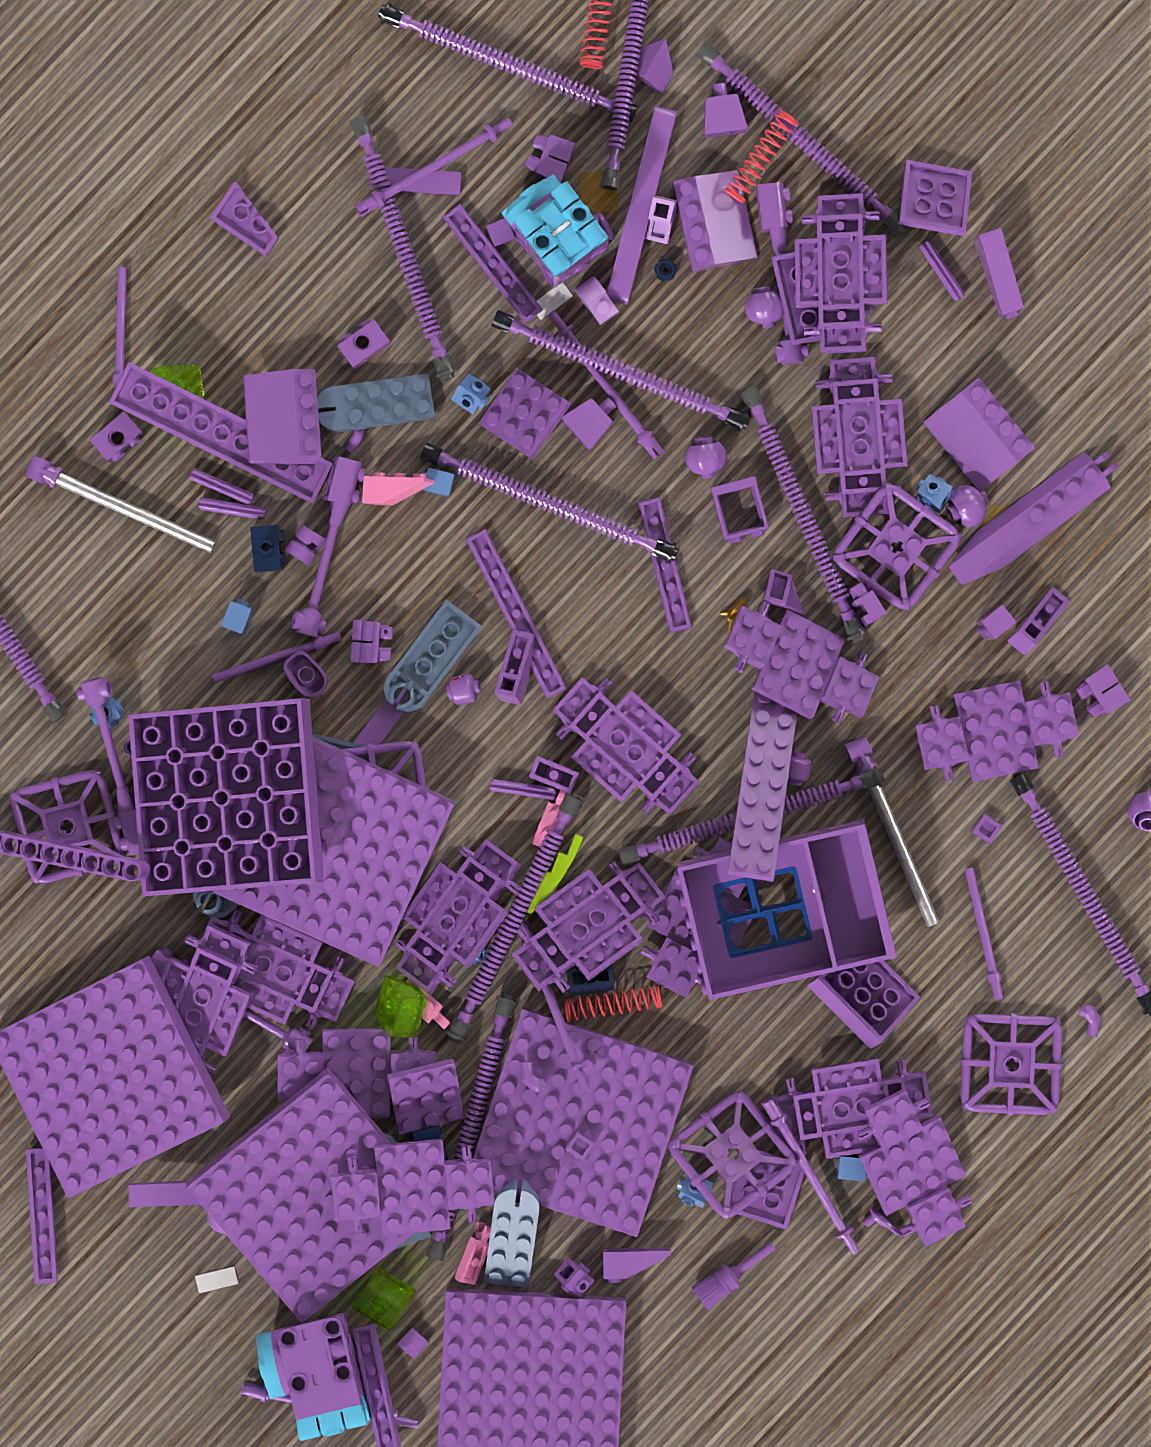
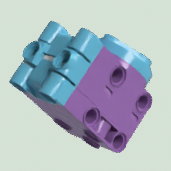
[501,174,608,289]
[255,1313,371,1441]

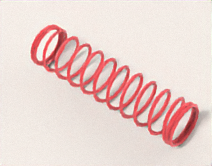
[579,0,613,69]
[724,110,799,204]
[563,984,662,1022]

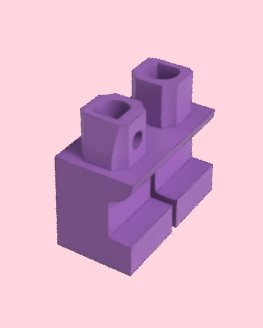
[525,135,575,184]
[848,582,886,628]
[350,619,393,663]
[1075,664,1130,717]

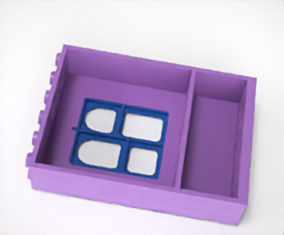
[674,819,896,1000]

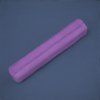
[920,241,965,301]
[190,468,254,505]
[199,498,265,520]
[490,779,556,800]

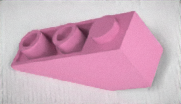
[362,472,434,506]

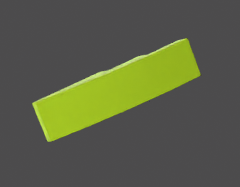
[527,833,584,914]

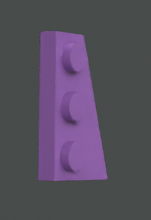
[210,182,279,257]

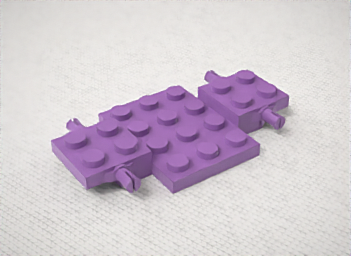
[795,193,888,354]
[811,357,907,518]
[723,601,879,723]
[552,677,700,815]
[915,680,1079,782]
[640,837,765,998]
[395,839,521,994]
[512,861,666,993]
[193,909,355,1029]
[161,924,258,1076]
[277,1028,436,1118]
[774,1058,933,1159]
[857,1089,972,1247]
[331,1139,494,1236]

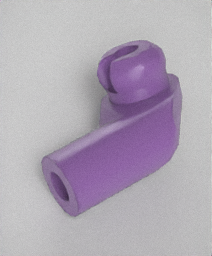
[344,429,364,453]

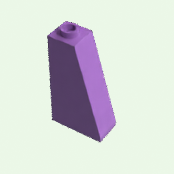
[974,228,1024,320]

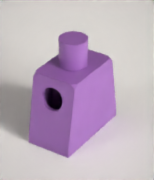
[704,83,748,138]
[561,397,617,452]

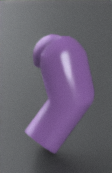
[592,212,614,242]
[1079,1005,1101,1037]
[521,1061,546,1092]

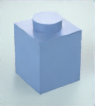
[422,468,455,498]
[221,599,254,634]
[836,1155,867,1181]

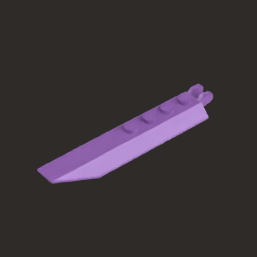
[948,451,1119,585]

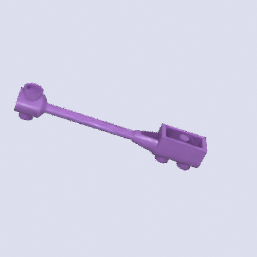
[756,182,808,365]
[291,456,365,637]
[77,677,139,855]
[151,947,313,1054]

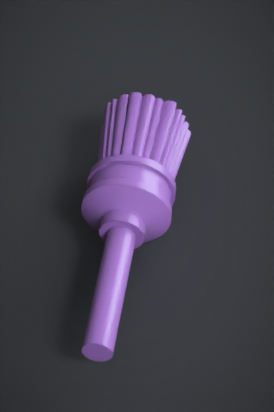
[691,1242,775,1311]

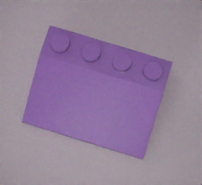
[672,170,758,273]
[771,252,820,346]
[243,369,322,464]
[923,378,1035,492]
[807,960,921,1049]

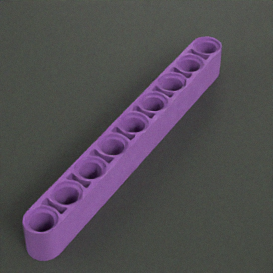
[607,106,677,305]
[0,830,150,881]

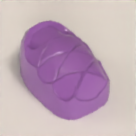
[283,651,328,697]

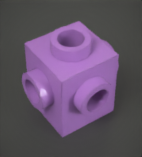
[554,1257,595,1297]

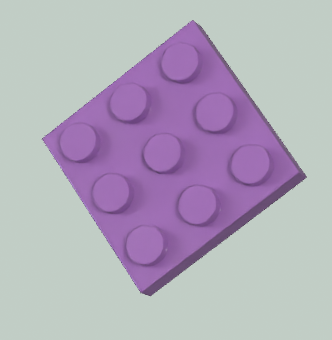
[898,160,972,236]
[478,368,571,460]
[387,1058,465,1135]
[723,1149,805,1230]

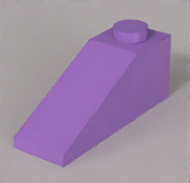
[1008,587,1069,656]
[494,630,535,705]
[603,1247,671,1283]

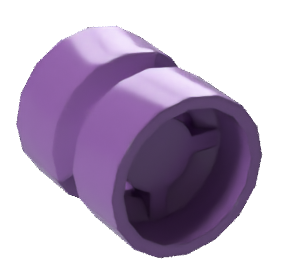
[285,524,326,566]

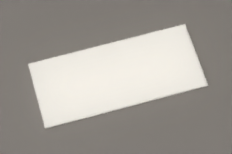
[537,282,573,320]
[195,1267,238,1293]

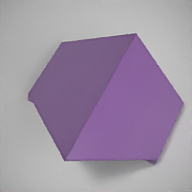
[636,38,674,93]
[762,569,804,615]

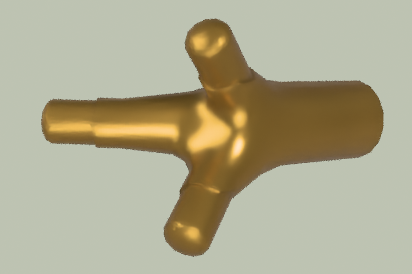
[720,597,748,632]

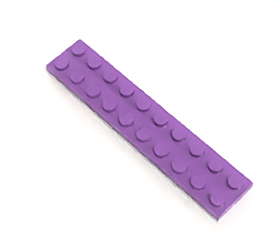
[109,362,333,504]
[728,669,797,882]

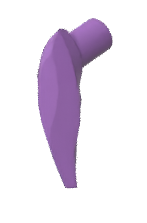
[863,1208,903,1237]

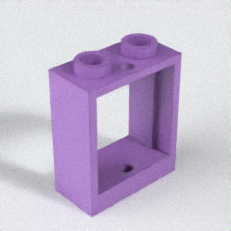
[710,476,769,544]

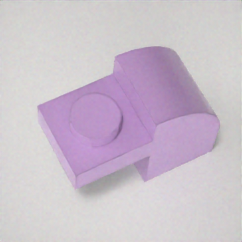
[646,195,677,244]
[575,276,619,325]

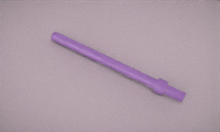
[112,267,127,388]
[212,632,342,683]
[965,867,1004,1000]

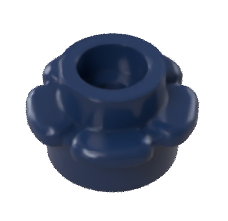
[654,259,677,281]

